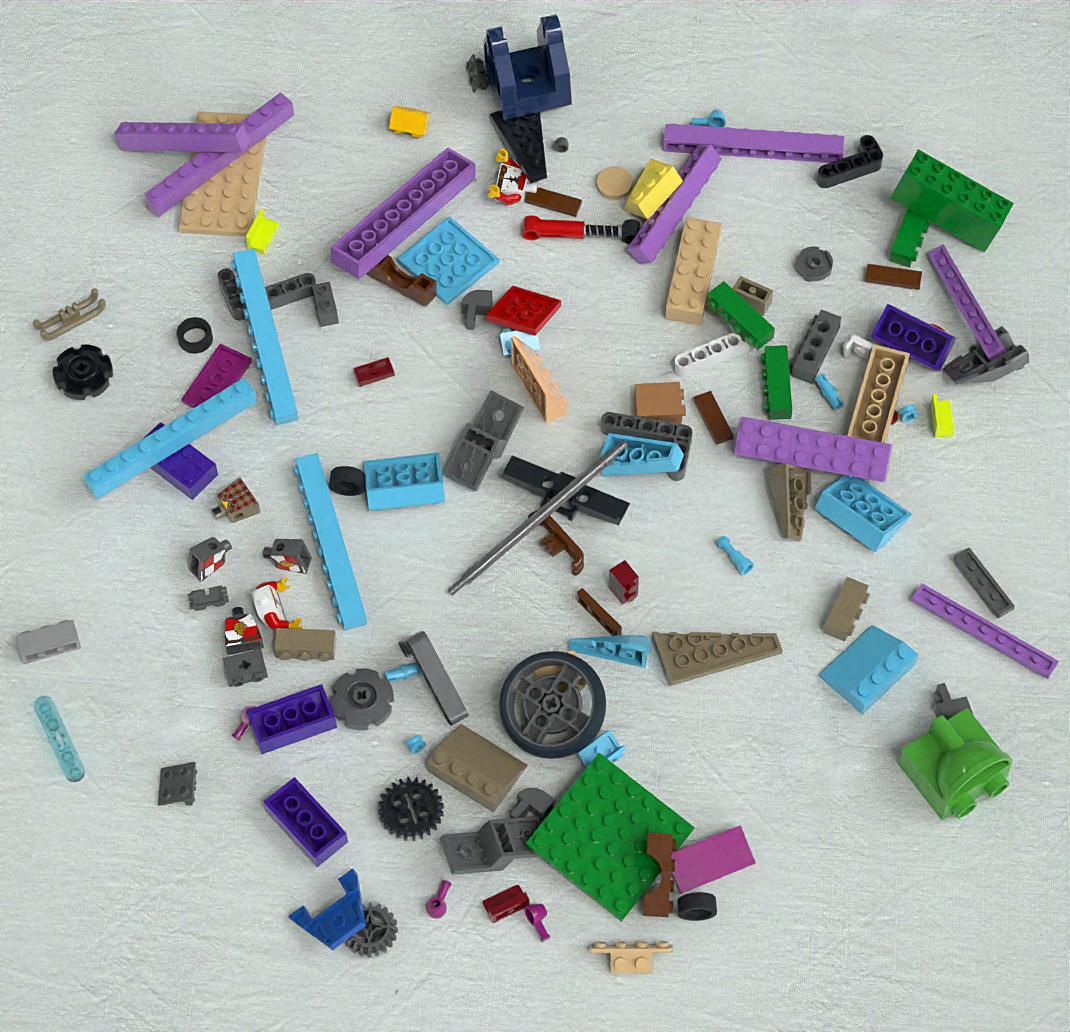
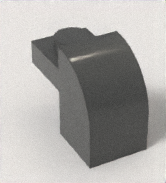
[461,290,493,330]
[934,683,973,720]
[510,788,555,821]

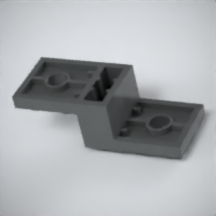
[443,390,525,491]
[439,816,542,875]

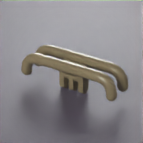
[33,288,106,340]

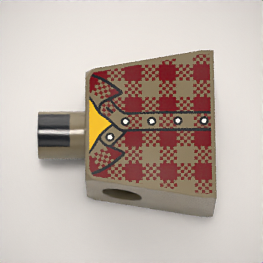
[211,477,260,523]

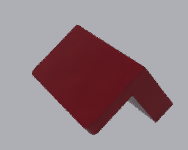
[483,885,530,923]

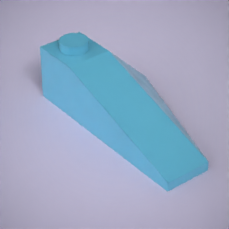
[569,635,651,668]

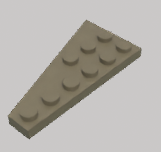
[652,632,783,686]

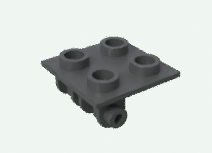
[158,762,197,806]

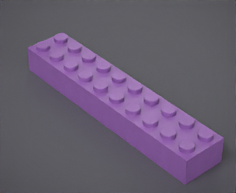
[330,147,476,279]

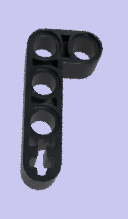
[817,135,883,188]

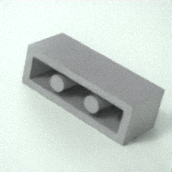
[16,620,81,664]

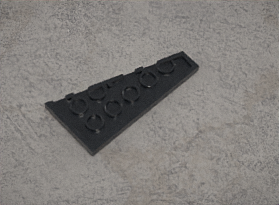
[490,111,547,183]

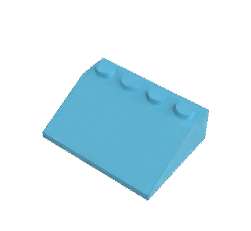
[364,453,445,511]
[814,475,912,552]
[819,625,918,715]

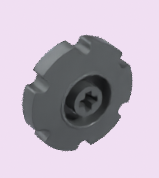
[330,668,394,730]

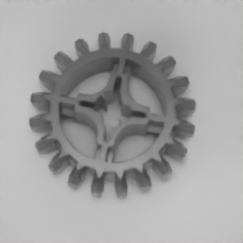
[346,902,398,958]

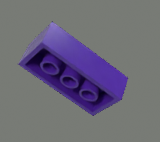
[871,304,957,371]
[143,422,218,500]
[263,777,348,867]

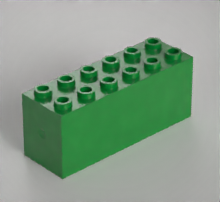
[890,149,1014,252]

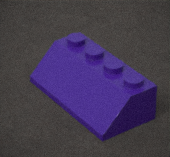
[247,684,337,754]

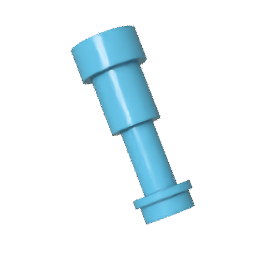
[717,536,754,575]

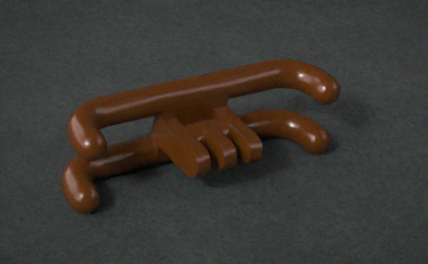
[528,511,584,576]

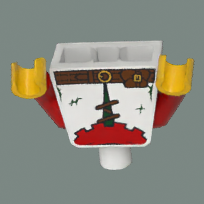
[488,148,538,205]
[251,577,303,630]

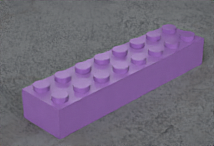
[734,416,893,482]

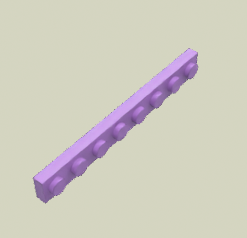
[928,244,1007,361]
[911,583,1059,679]

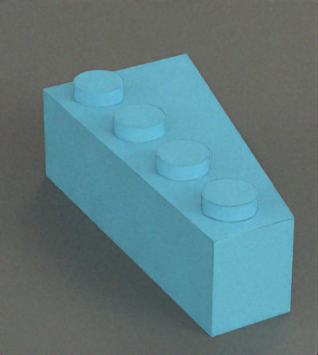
[599,433,684,477]

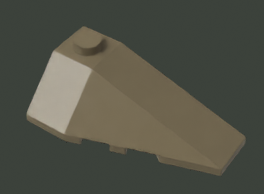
[768,463,812,541]

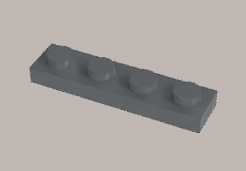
[953,547,1015,618]

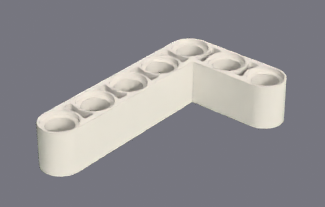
[674,325,754,377]

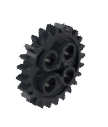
[378,777,444,841]

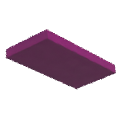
[181,343,252,408]
[671,825,756,894]

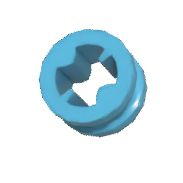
[899,405,918,422]
[406,735,426,754]

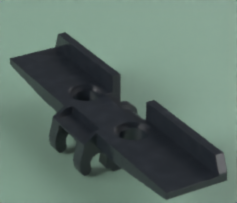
[501,455,630,526]

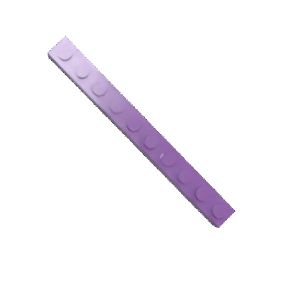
[144,92,294,217]
[664,123,844,163]

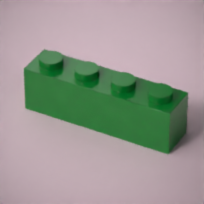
[889,209,930,268]
[707,281,775,351]
[761,345,793,420]

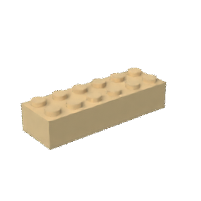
[665,217,722,326]
[847,344,910,443]

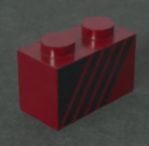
[609,560,639,605]

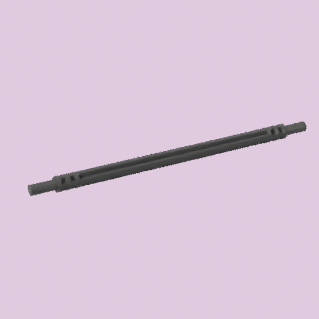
[448,440,628,595]

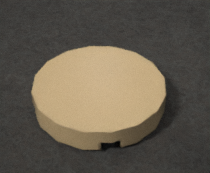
[597,167,632,200]

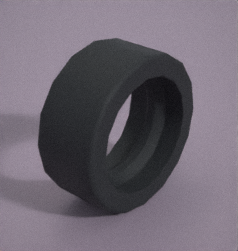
[177,317,213,354]
[329,466,366,496]
[677,892,717,921]

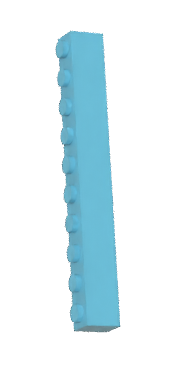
[231,248,299,425]
[83,378,257,500]
[294,453,367,630]

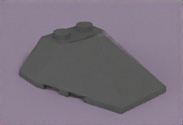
[943,326,1030,384]

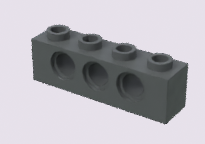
[790,309,842,384]

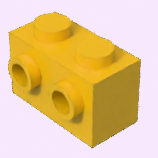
[389,105,431,137]

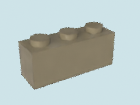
[823,577,870,642]
[274,628,337,661]

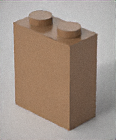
[634,382,686,424]

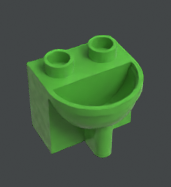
[898,708,1012,820]

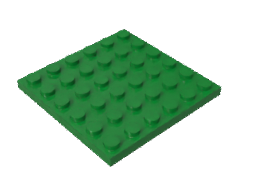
[525,753,695,922]

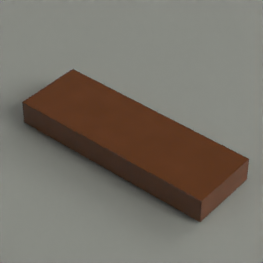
[525,187,582,217]
[865,264,922,290]
[694,391,734,445]
[577,588,622,636]

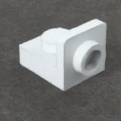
[842,334,873,359]

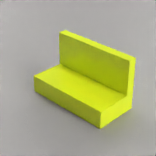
[246,209,279,254]
[931,393,954,437]

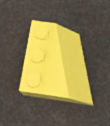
[624,158,683,220]

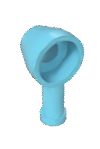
[692,109,726,128]

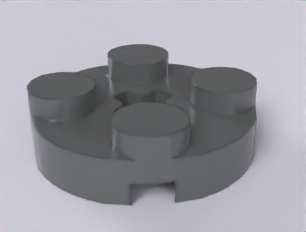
[796,246,833,282]

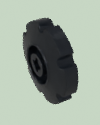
[53,344,113,400]

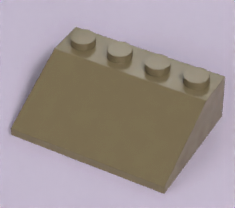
[427,724,528,813]

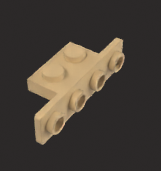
[589,941,673,974]

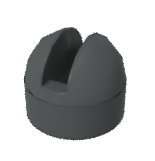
[554,137,569,153]

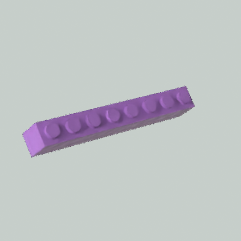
[114,122,250,152]
[627,144,722,264]

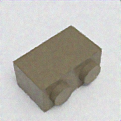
[732,276,773,316]

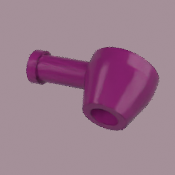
[232,705,256,741]
[426,880,452,919]
[524,903,550,942]

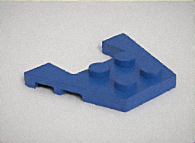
[289,868,366,951]

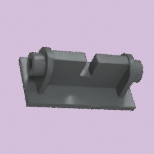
[466,54,489,93]
[188,585,229,611]

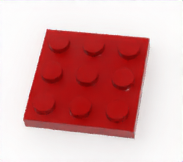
[486,286,561,336]

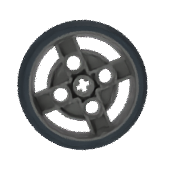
[499,651,606,759]

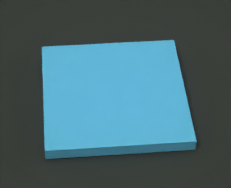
[397,216,500,305]

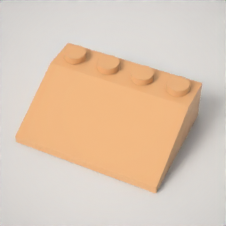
[511,336,568,423]

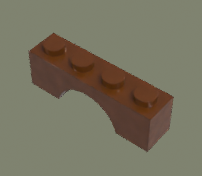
[366,255,437,307]
[644,833,676,917]

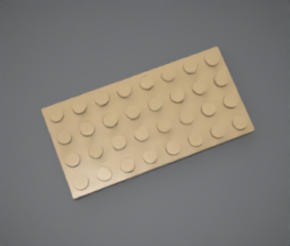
[179,111,266,237]

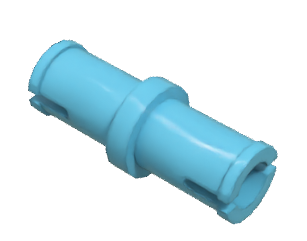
[814,373,844,410]
[384,662,421,683]

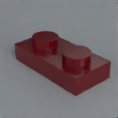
[353,357,395,387]

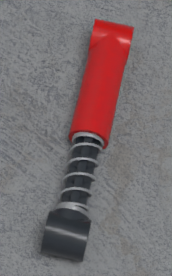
[522,215,641,244]

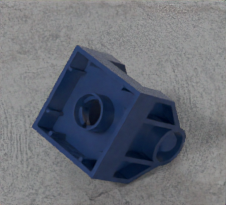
[483,14,572,120]

